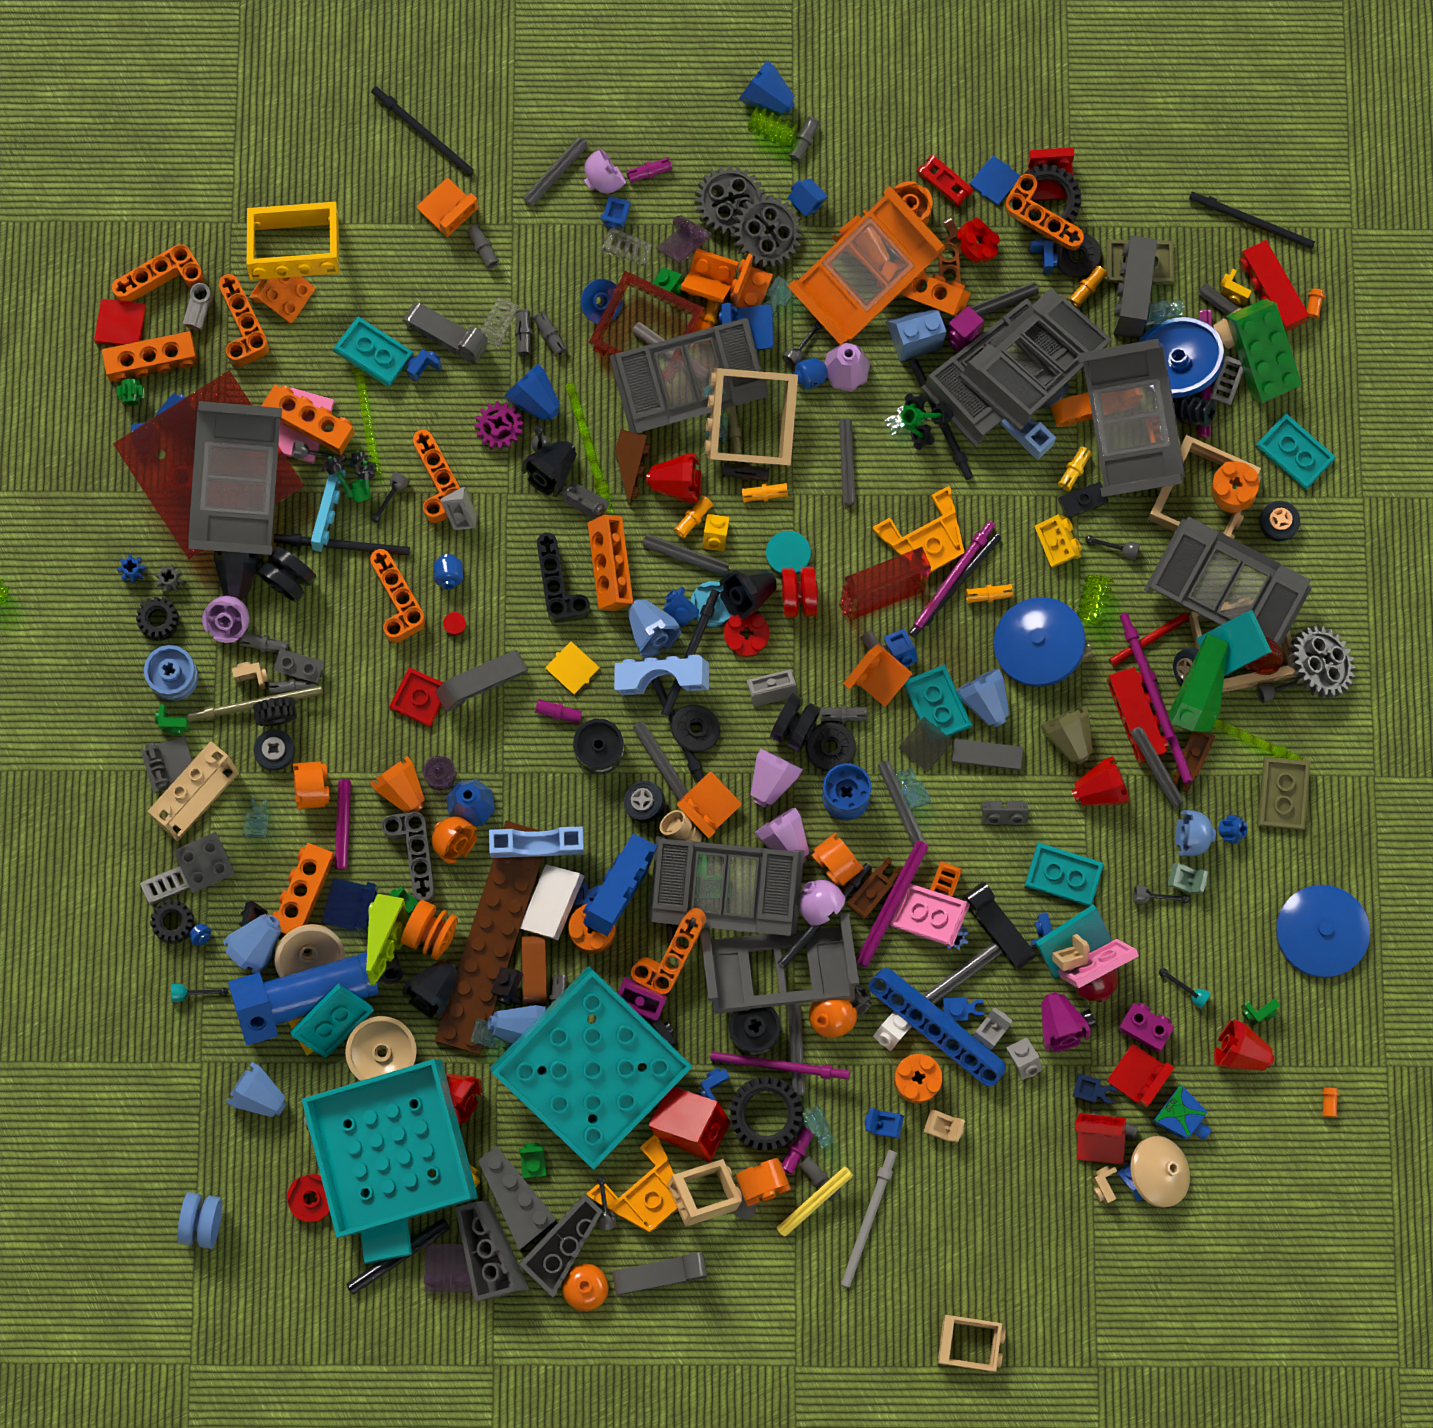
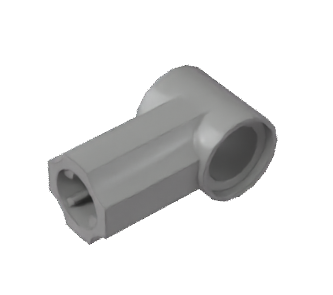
[182,283,213,331]

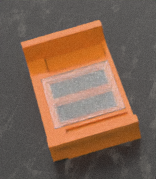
[787,186,946,345]

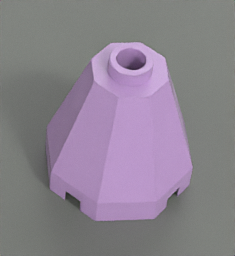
[825,343,871,392]
[751,749,803,807]
[754,808,809,863]

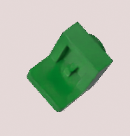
[651,267,687,304]
[155,704,190,735]
[1241,998,1281,1025]

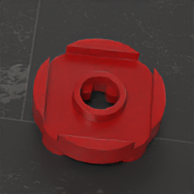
[957,218,1000,263]
[724,612,770,657]
[287,1174,330,1222]

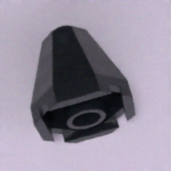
[521,440,577,497]
[214,551,263,601]
[720,570,777,620]
[402,960,459,1021]

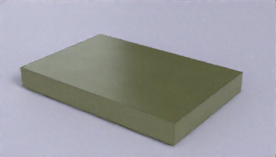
[1106,239,1174,285]
[1257,757,1311,830]

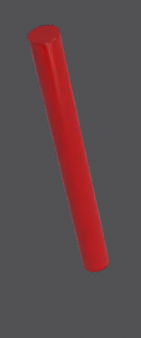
[1109,612,1189,667]

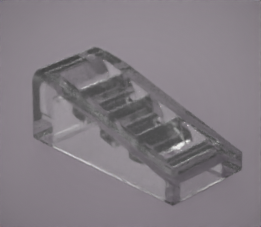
[601,227,652,265]
[481,297,519,348]

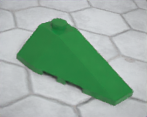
[1168,633,1229,732]

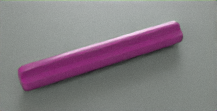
[334,779,351,870]

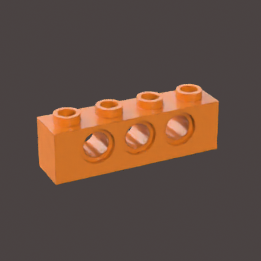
[877,259,971,316]
[102,331,198,383]
[261,384,355,456]
[587,515,633,611]
[273,843,335,936]

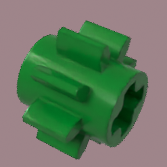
[116,379,145,406]

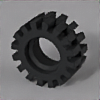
[136,597,180,641]
[253,697,297,726]
[150,900,195,944]

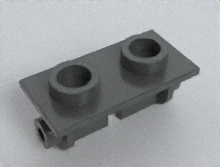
[561,481,610,519]
[273,649,324,683]
[981,800,1029,825]

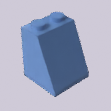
[886,308,946,362]

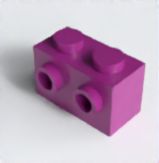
[949,306,984,352]
[618,977,668,1021]
[1117,1003,1175,1053]

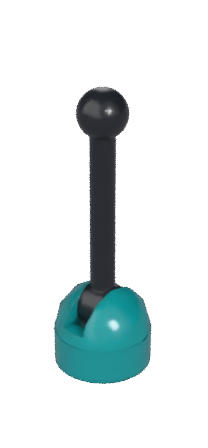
[1159,968,1211,1009]
[171,983,228,1002]

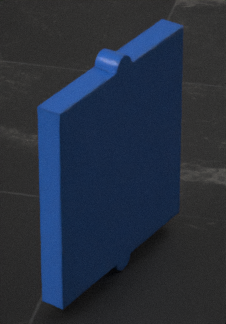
[969,155,1020,206]

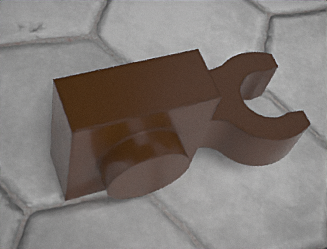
[944,217,964,258]

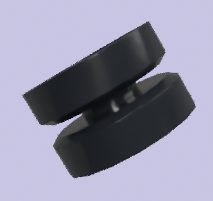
[257,547,317,602]
[770,693,821,753]
[573,718,624,774]
[729,1007,781,1056]

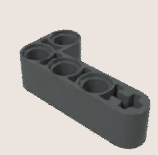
[402,302,488,364]
[435,650,528,712]
[381,812,435,903]
[612,1252,707,1295]

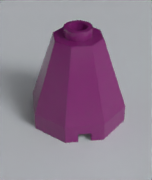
[1041,992,1091,1052]

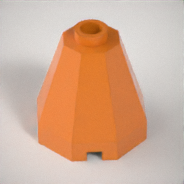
[369,756,425,813]

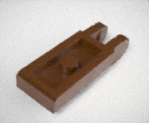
[1172,731,1215,793]
[847,857,902,920]

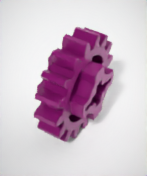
[474,401,524,451]

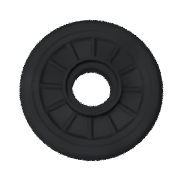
[1053,232,1102,278]
[671,704,720,752]
[806,722,856,771]

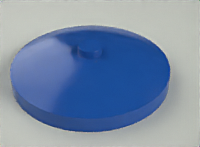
[1139,317,1225,398]
[994,597,1086,687]
[1276,885,1370,978]

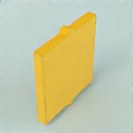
[545,642,600,695]

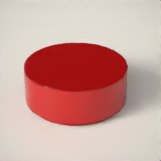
[443,612,466,636]

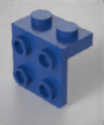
[719,303,774,351]

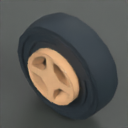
[1259,501,1301,542]

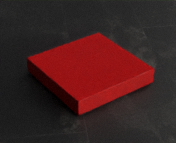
[94,299,146,346]
[389,667,443,728]

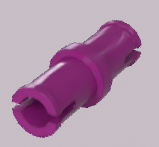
[626,157,672,184]
[534,699,583,725]
[782,1126,815,1175]

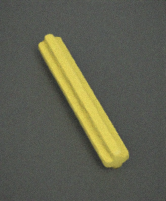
[777,1167,853,1236]

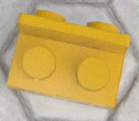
[1034,514,1082,567]

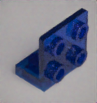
[322,878,378,933]

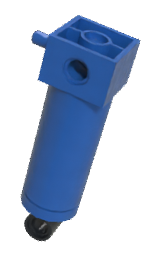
[228,952,403,1046]

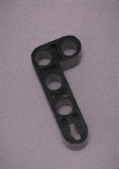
[537,532,590,623]
[962,881,1036,971]

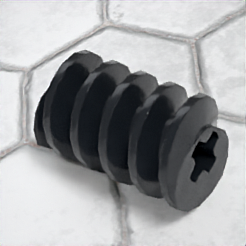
[1173,396,1217,427]

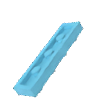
[311,469,346,552]

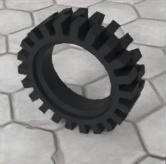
[1012,164,1081,236]
[729,1077,804,1150]

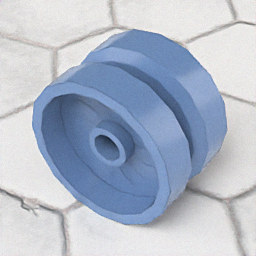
[144,645,199,701]
[177,1192,223,1249]

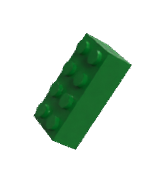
[1226,299,1302,403]

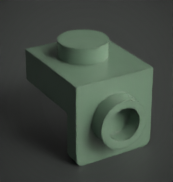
[1168,863,1208,894]

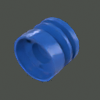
[822,763,872,821]

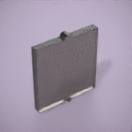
[899,717,953,772]

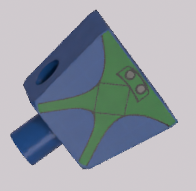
[1151,1084,1212,1141]

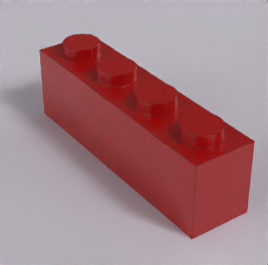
[1239,240,1309,332]
[1106,667,1168,765]

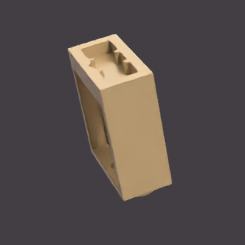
[667,1159,742,1226]
[937,1315,1006,1372]

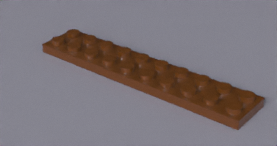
[435,820,544,1055]

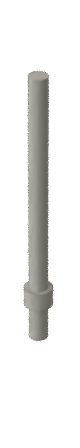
[841,1150,897,1288]

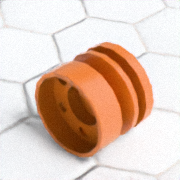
[401,899,458,960]

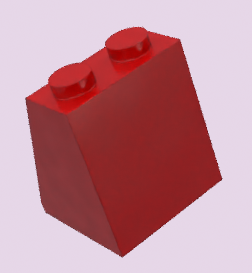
[649,1087,731,1163]

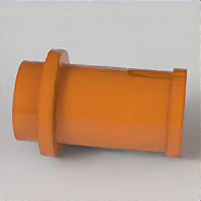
[1307,289,1326,319]
[1321,1088,1340,1117]

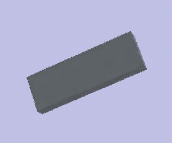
[952,739,1023,771]

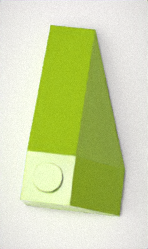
[366,894,409,985]

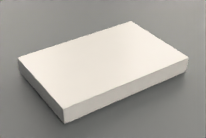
[520,864,585,940]

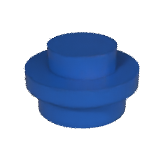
[189,924,212,946]

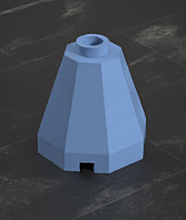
[627,600,681,657]
[955,669,1009,727]
[223,914,281,973]
[488,1005,546,1046]
[226,1062,286,1117]

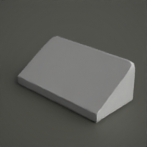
[441,487,477,530]
[747,669,797,707]

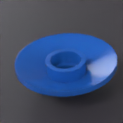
[581,279,622,324]

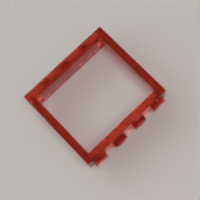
[589,271,707,384]
[839,547,931,621]

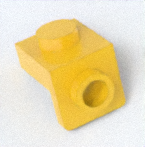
[1220,269,1251,306]
[702,514,730,552]

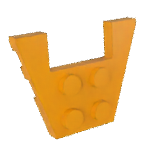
[872,486,964,576]
[586,1135,678,1233]

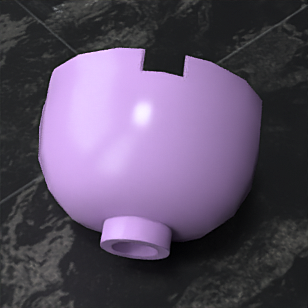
[584,149,626,194]
[202,596,250,643]
[798,880,845,926]

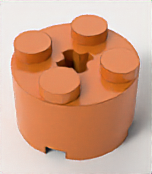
[894,181,933,225]
[1211,461,1259,513]
[293,761,330,810]
[812,832,864,886]
[569,904,616,954]
[893,1054,942,1104]
[736,1158,791,1207]

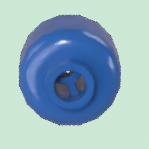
[793,358,828,390]
[433,554,463,590]

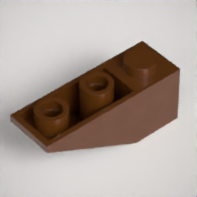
[615,429,650,505]

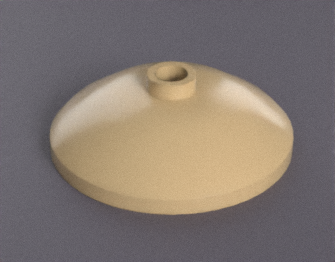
[274,924,345,977]
[346,1016,417,1081]
[1131,1136,1190,1208]

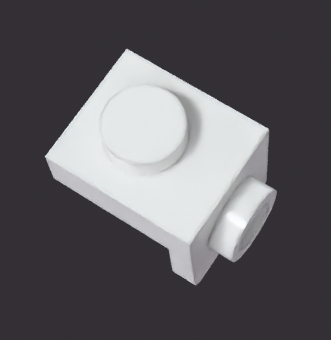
[873,1011,912,1051]

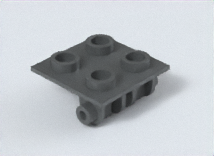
[141,736,192,793]
[173,832,235,893]

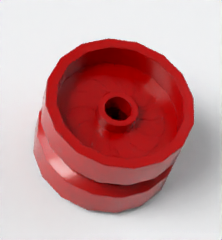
[781,566,818,618]

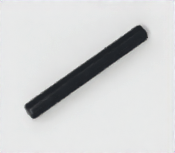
[346,1218,450,1295]

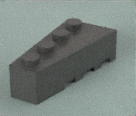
[1113,235,1157,339]
[478,1146,557,1252]
[518,1194,602,1298]
[455,1201,529,1301]

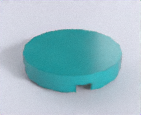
[766,531,811,575]

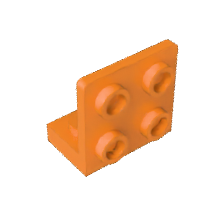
[417,178,479,238]
[681,248,739,303]
[730,254,773,308]
[249,277,315,323]
[843,644,912,706]
[677,772,742,838]

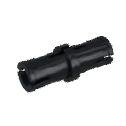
[723,462,770,482]

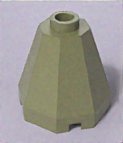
[1040,706,1093,765]

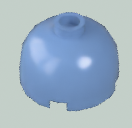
[1175,810,1216,857]

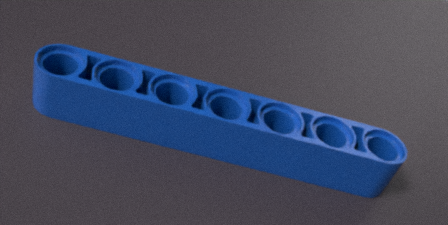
[869,968,1006,1086]

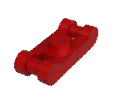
[916,155,974,208]

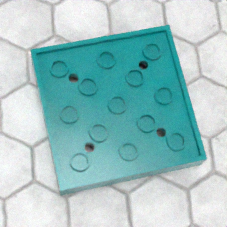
[490,966,693,1170]
[302,1059,478,1238]

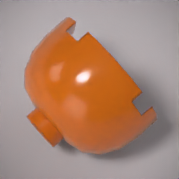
[432,816,478,864]
[809,999,857,1039]
[561,1263,609,1312]

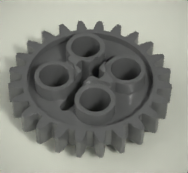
[694,165,765,237]
[731,194,802,268]
[1288,626,1356,699]

